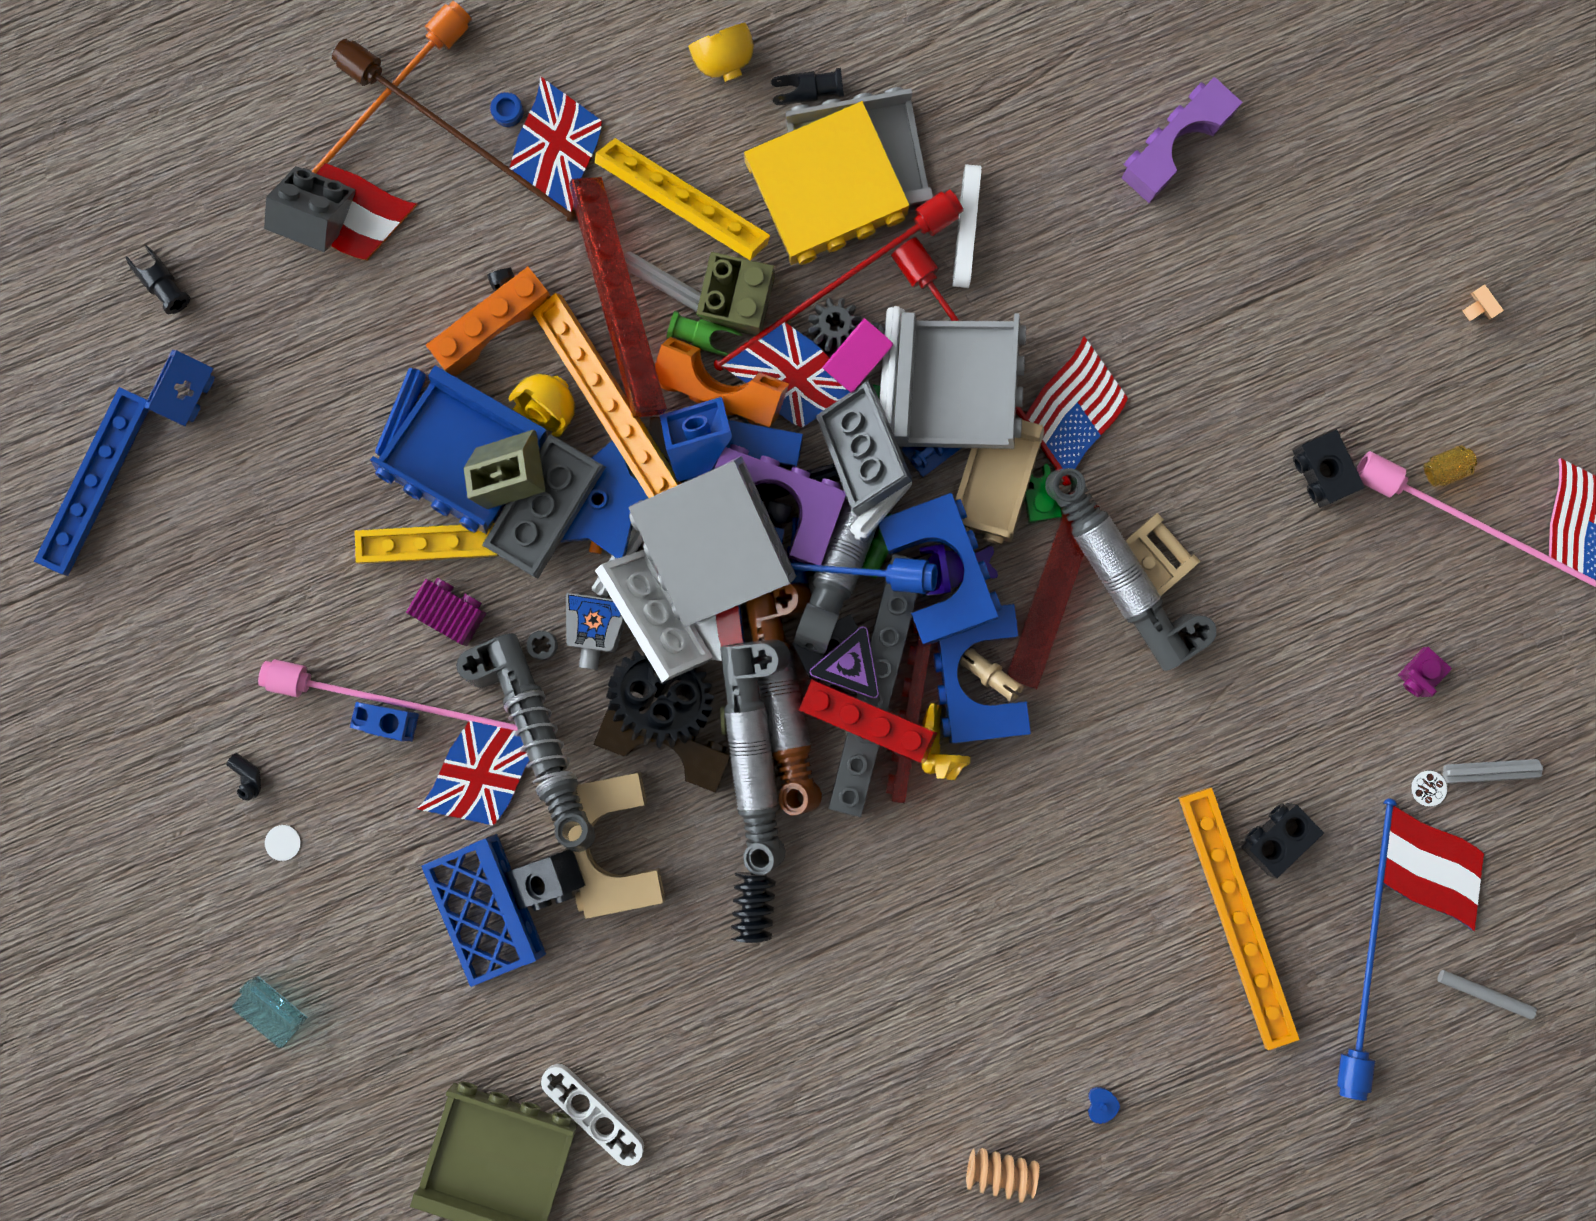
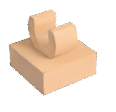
[1462,284,1504,321]

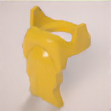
[921,703,971,780]

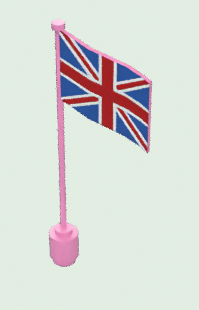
[258,659,554,825]

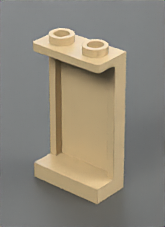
[955,420,1045,545]

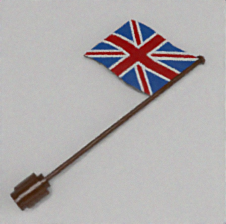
[332,39,602,222]

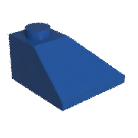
[660,397,732,482]

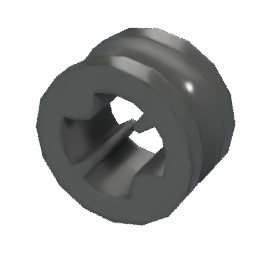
[527,631,558,660]

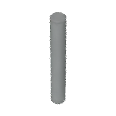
[1437,970,1537,1020]

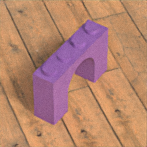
[715,444,846,565]

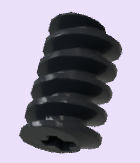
[731,872,776,943]

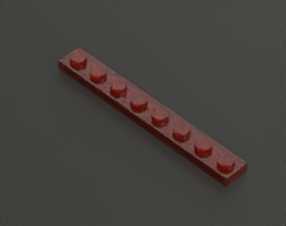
[569,177,667,418]

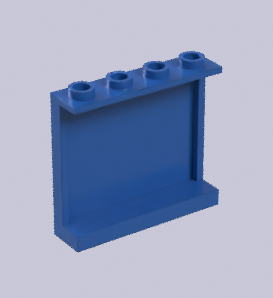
[370,365,547,534]

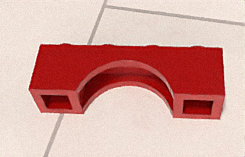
[799,679,938,763]

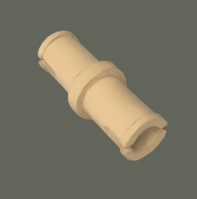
[960,648,1024,702]

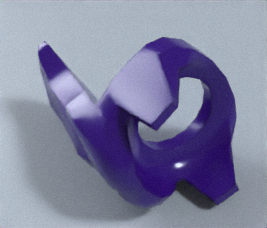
[920,544,998,596]

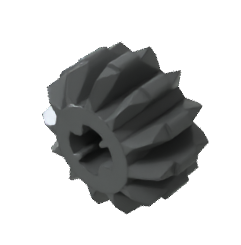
[808,298,862,353]

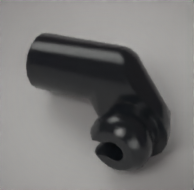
[226,753,261,801]

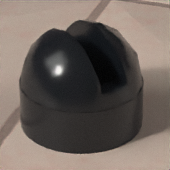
[487,268,514,291]

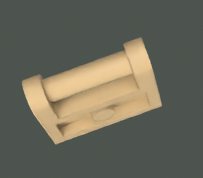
[1125,513,1200,596]

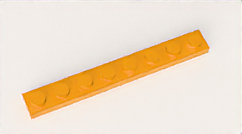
[532,293,681,498]
[1178,787,1300,1050]

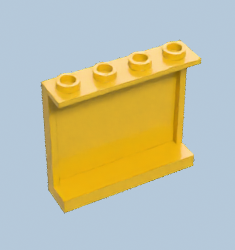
[744,101,909,265]

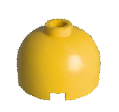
[688,23,754,82]
[508,374,575,437]

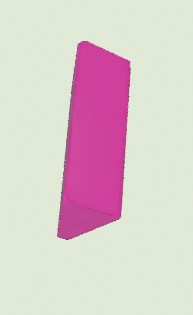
[822,318,893,393]

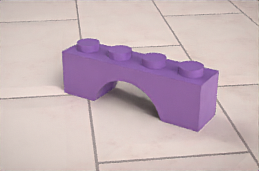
[1121,77,1243,203]

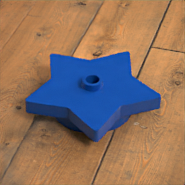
[561,440,648,559]

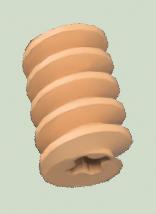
[966,1148,1039,1203]

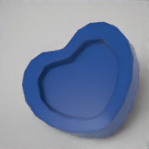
[1088,1087,1120,1124]

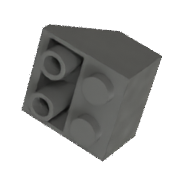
[264,166,355,252]

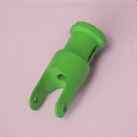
[666,311,743,357]

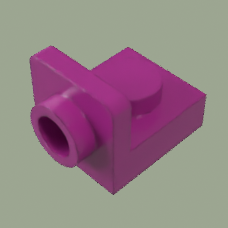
[1398,646,1452,697]

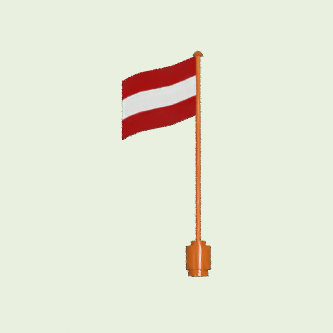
[312,1,472,261]

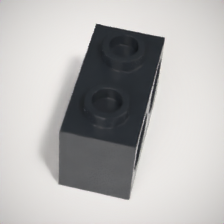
[1241,803,1324,879]

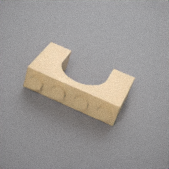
[568,772,666,919]

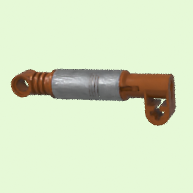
[745,582,822,815]

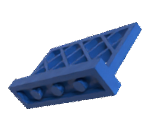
[421,834,546,987]

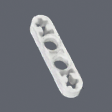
[952,164,981,288]
[541,1064,644,1166]

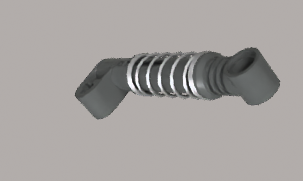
[456,633,595,852]

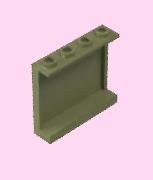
[410,1082,578,1221]

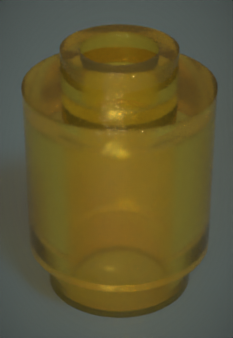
[1423,445,1477,487]

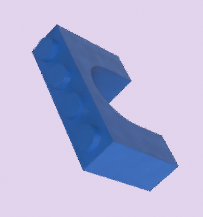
[711,420,803,544]
[878,493,1002,646]
[933,604,1031,743]

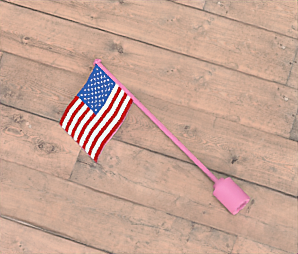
[1356,451,1596,587]

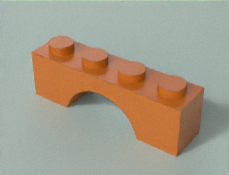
[426,266,551,376]
[651,337,789,428]

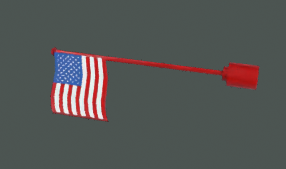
[891,237,1128,486]

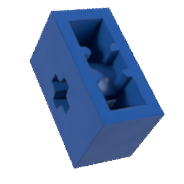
[144,350,215,426]

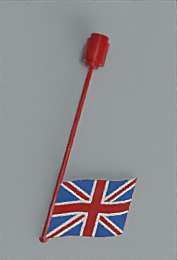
[714,189,964,428]

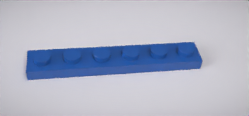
[34,387,149,576]

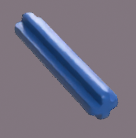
[375,368,426,456]

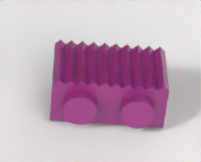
[406,577,486,646]

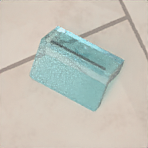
[232,976,308,1048]

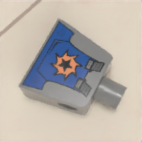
[566,593,626,670]

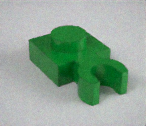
[1025,464,1062,523]

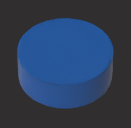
[490,92,524,127]

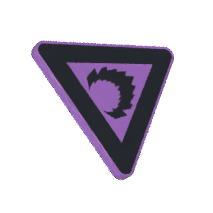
[810,626,879,698]

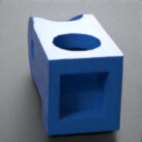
[350,702,419,742]

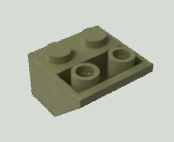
[696,252,775,336]
[464,429,545,509]

